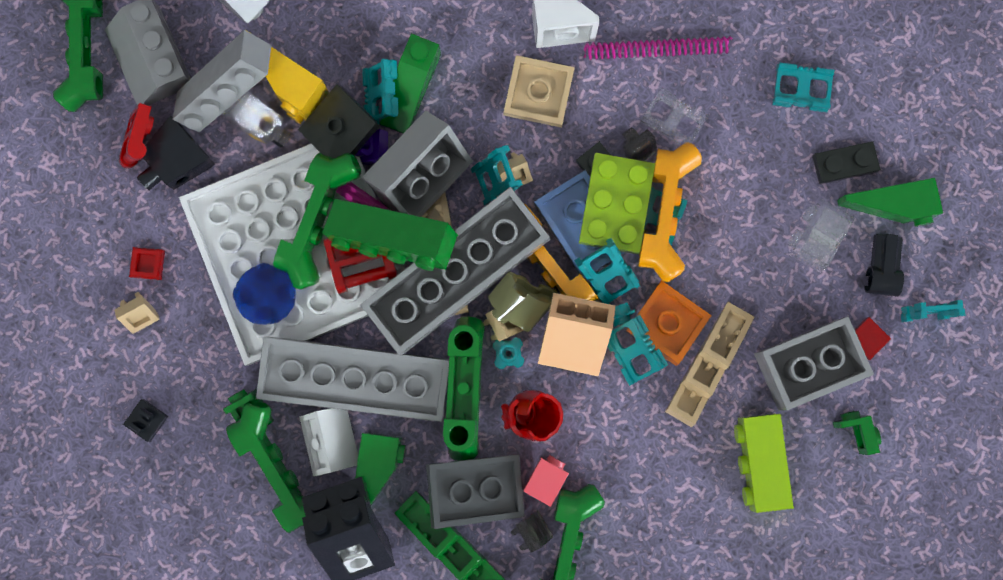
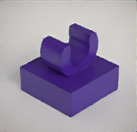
[355,129,388,165]

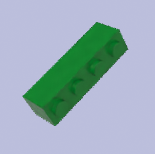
[322,199,458,271]

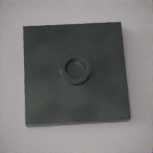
[298,84,380,159]

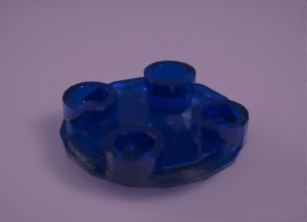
[232,263,296,325]

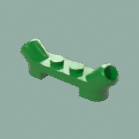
[53,0,103,112]
[273,153,361,290]
[443,316,485,461]
[226,401,305,533]
[540,484,605,580]

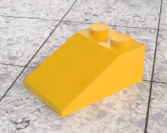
[247,31,329,124]

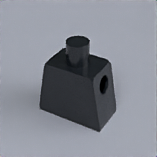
[137,116,215,191]

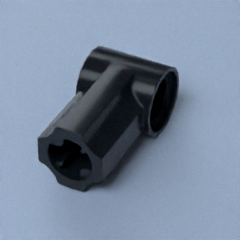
[864,234,904,297]

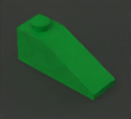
[380,33,441,134]
[837,178,943,227]
[355,432,406,505]

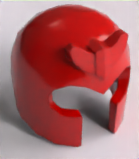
[501,390,563,442]

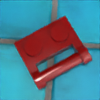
[119,103,154,169]
[323,239,398,294]

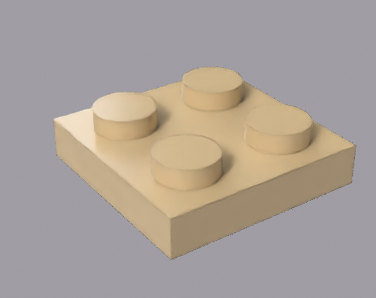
[503,55,575,128]

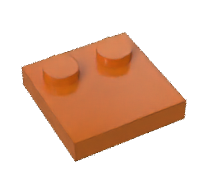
[626,280,712,366]

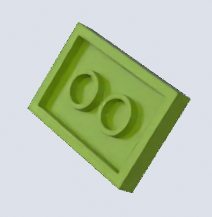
[578,153,655,254]

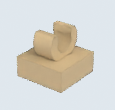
[497,152,533,186]
[114,292,160,334]
[483,311,524,342]

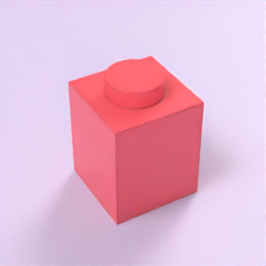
[523,455,569,507]

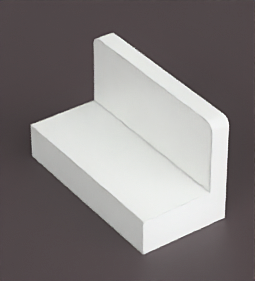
[299,408,358,477]

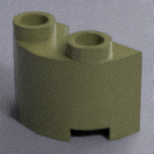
[488,271,558,332]

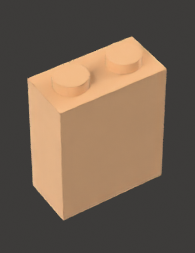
[538,293,616,376]

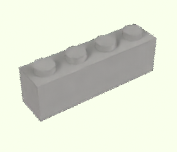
[172,30,271,132]

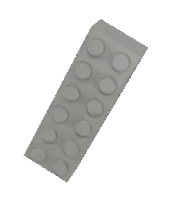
[360,187,550,355]

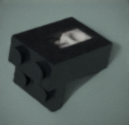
[302,476,395,580]

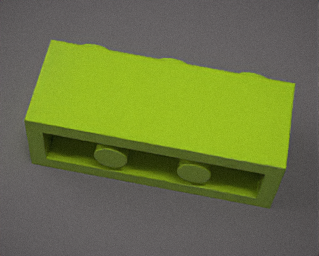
[734,414,794,513]

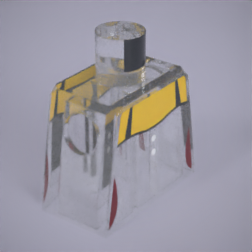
[220,92,291,148]

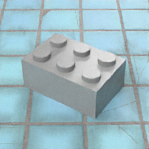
[362,110,473,217]
[754,316,874,410]

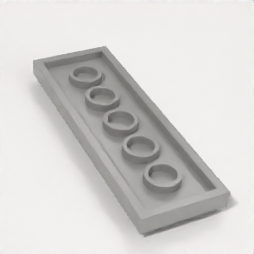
[256,336,449,422]

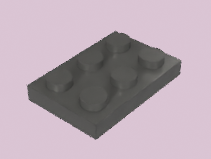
[426,454,525,529]

